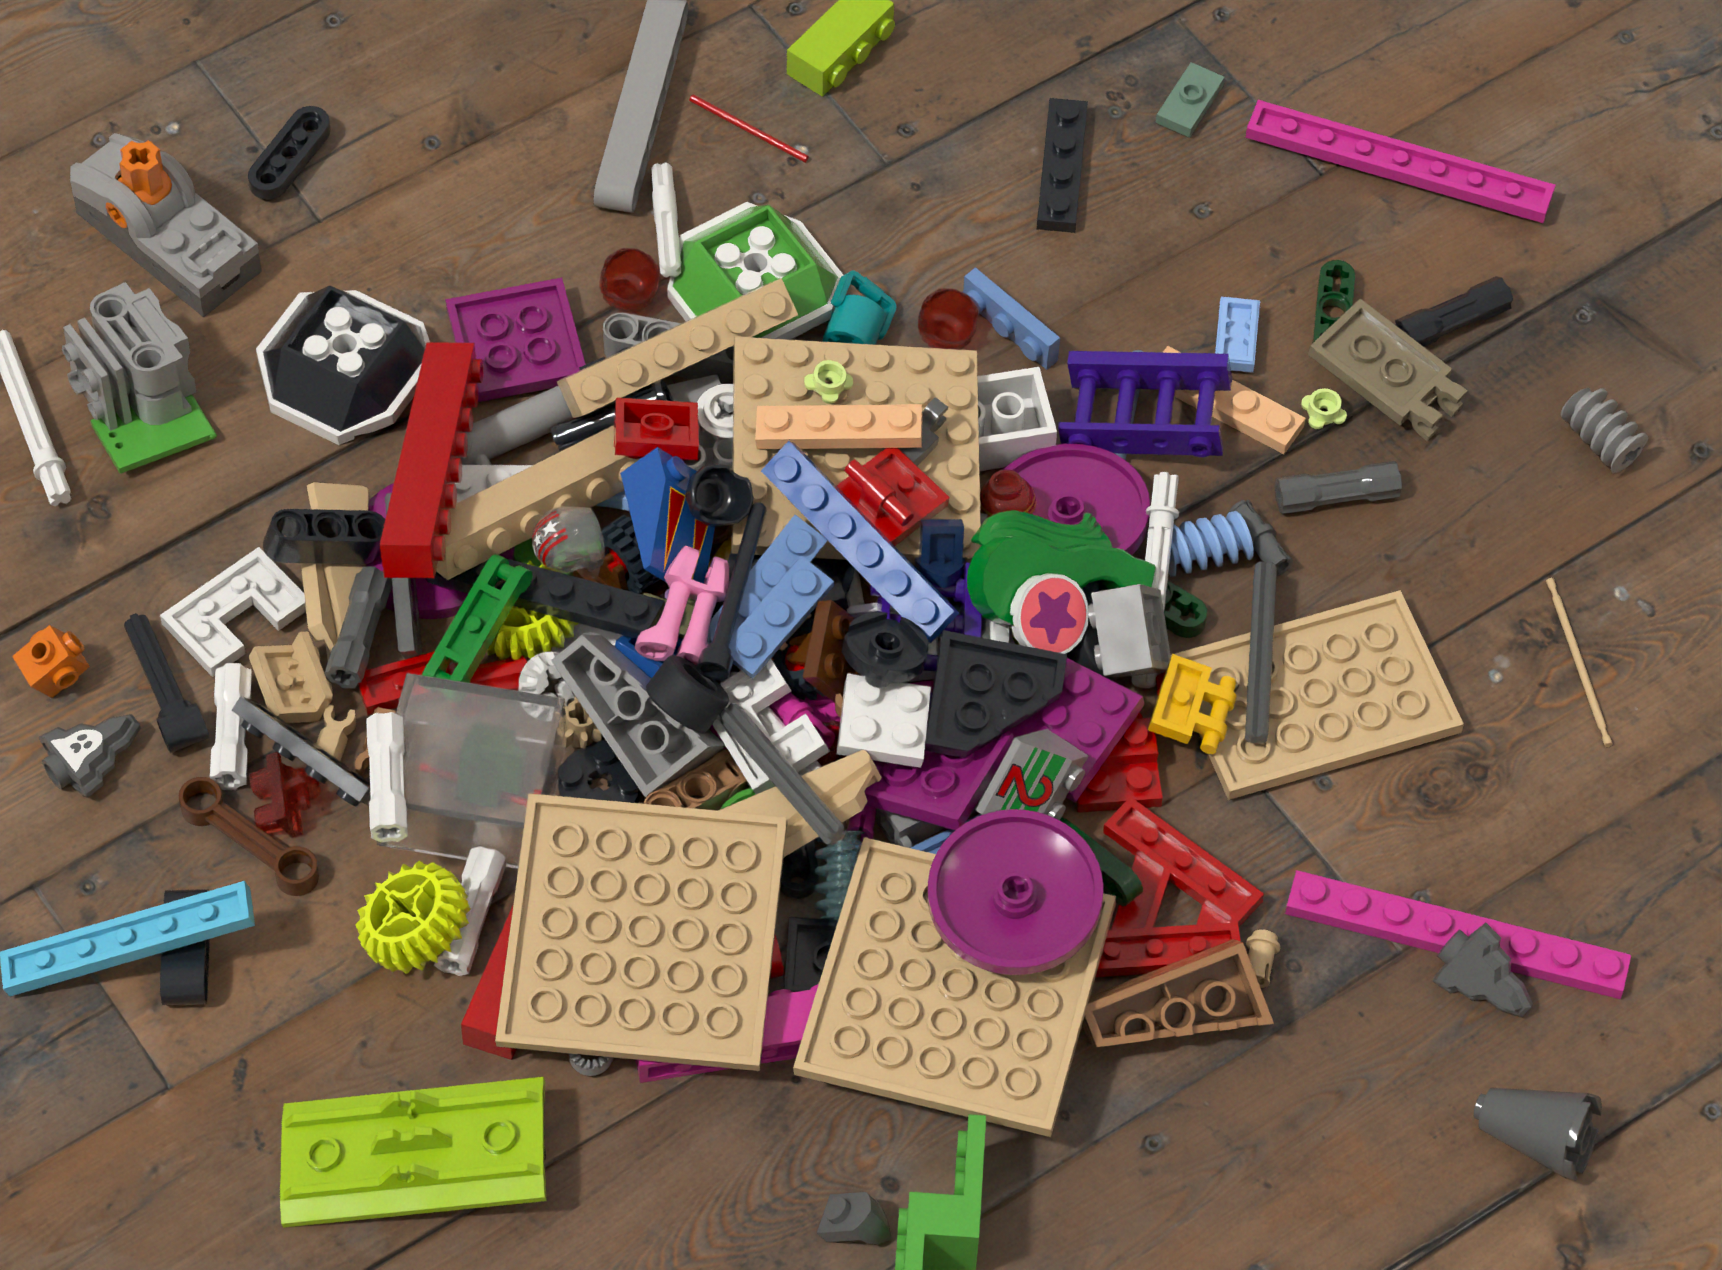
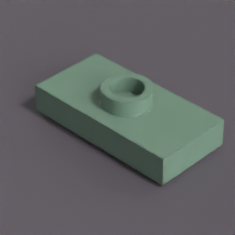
[1156,62,1225,138]

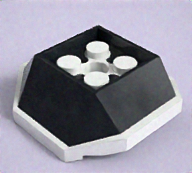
[256,285,430,445]

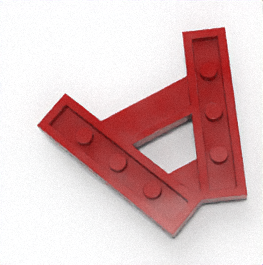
[1095,796,1264,977]

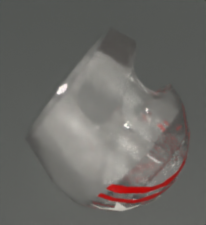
[532,506,605,573]

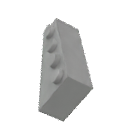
[551,635,725,797]

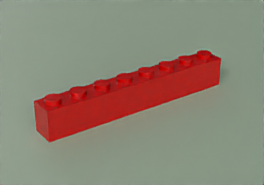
[380,342,484,578]

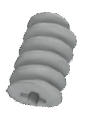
[1561,388,1648,474]

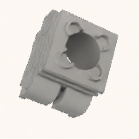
[62,282,196,431]

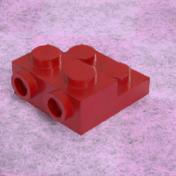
[614,398,699,461]
[1076,713,1163,813]

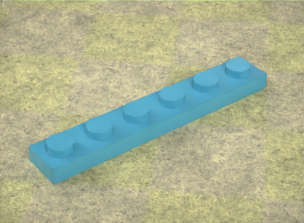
[0,881,255,996]

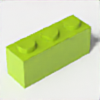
[787,0,895,97]

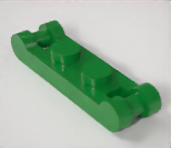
[421,554,533,701]

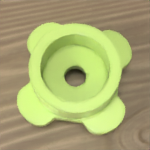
[804,360,853,404]
[1301,388,1347,429]

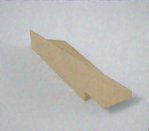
[301,482,369,660]
[718,750,882,857]

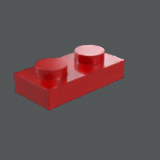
[357,651,445,716]

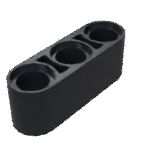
[263,509,385,564]
[160,889,210,1005]

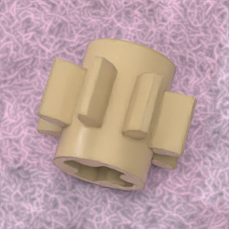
[554,697,603,749]

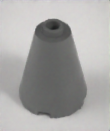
[1473,1087,1602,1181]

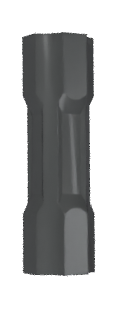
[1274,461,1402,514]
[325,567,392,688]

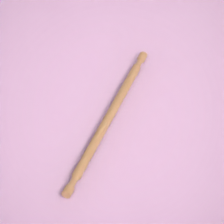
[1546,578,1613,747]

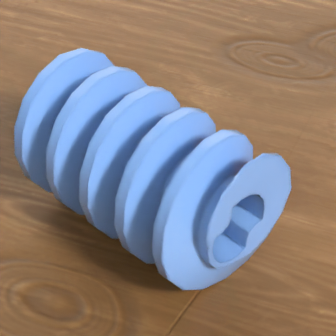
[1168,511,1254,577]

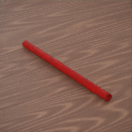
[689,94,809,163]

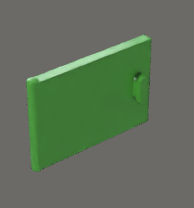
[90,394,217,474]

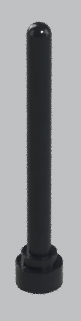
[697,502,767,680]

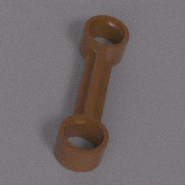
[179,777,319,896]

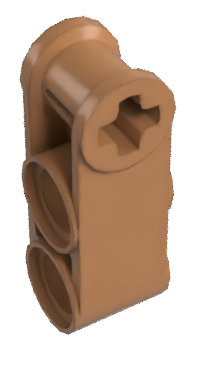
[644,749,751,811]

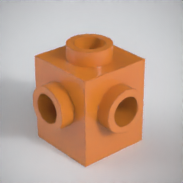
[12,625,90,698]

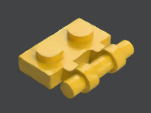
[1148,654,1237,754]

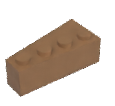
[1082,939,1274,1047]

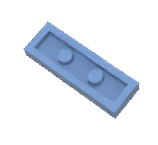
[963,267,1060,370]
[729,556,834,679]

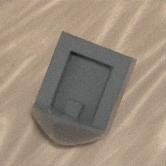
[817,1192,891,1245]

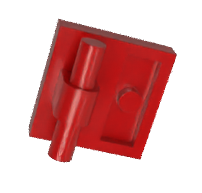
[836,448,950,546]

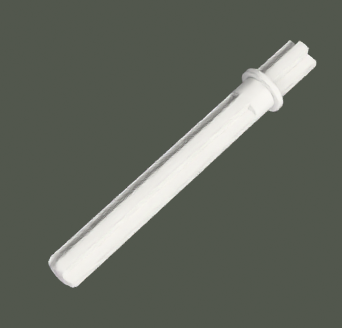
[0,330,71,506]
[1132,472,1179,688]

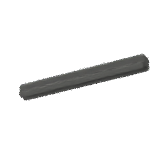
[1245,561,1277,744]
[719,703,845,845]

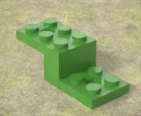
[895,1114,986,1270]

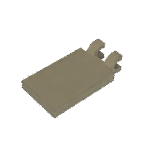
[1308,299,1467,441]

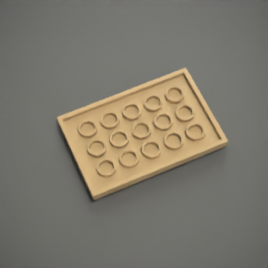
[1171,590,1464,800]

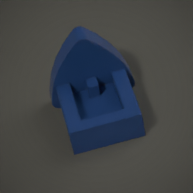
[914,519,965,588]

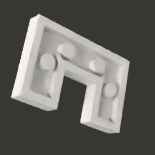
[160,547,306,677]
[712,659,830,794]

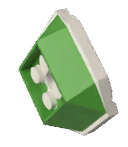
[667,202,843,340]

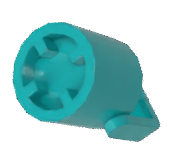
[822,270,897,345]

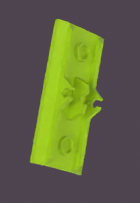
[280,1077,546,1228]

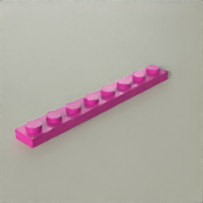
[1245,100,1555,223]
[1285,870,1631,999]

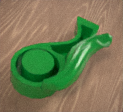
[967,510,1156,625]

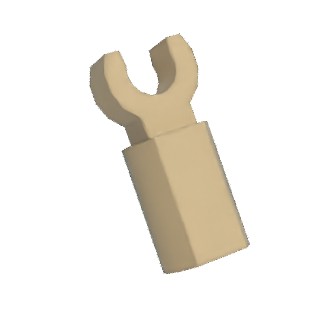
[316,705,356,761]

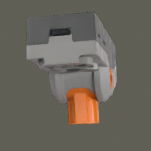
[70,133,262,317]

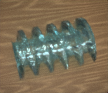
[814,831,866,920]

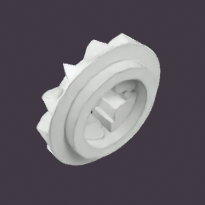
[697,384,733,443]
[519,652,576,719]

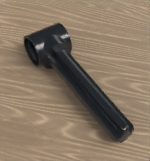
[124,613,210,754]

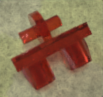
[249,752,321,838]

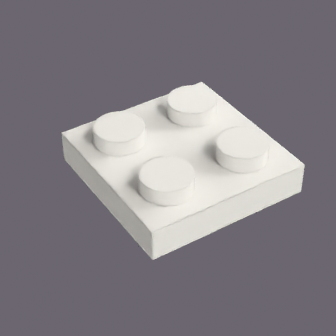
[837,673,931,768]

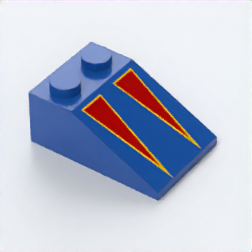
[620,447,715,583]

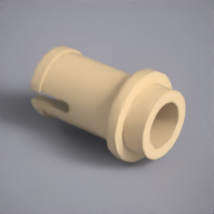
[1246,930,1280,988]

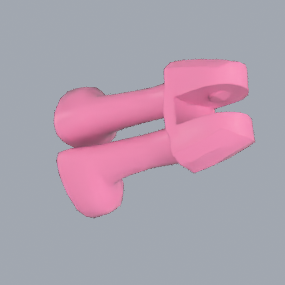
[635,546,729,665]

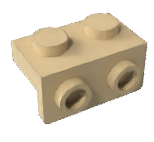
[249,631,333,723]

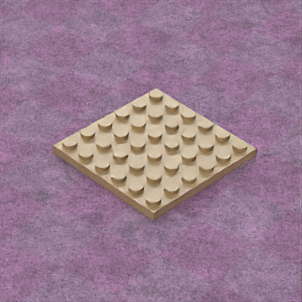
[731,337,981,564]
[495,793,787,1071]
[793,837,1116,1137]

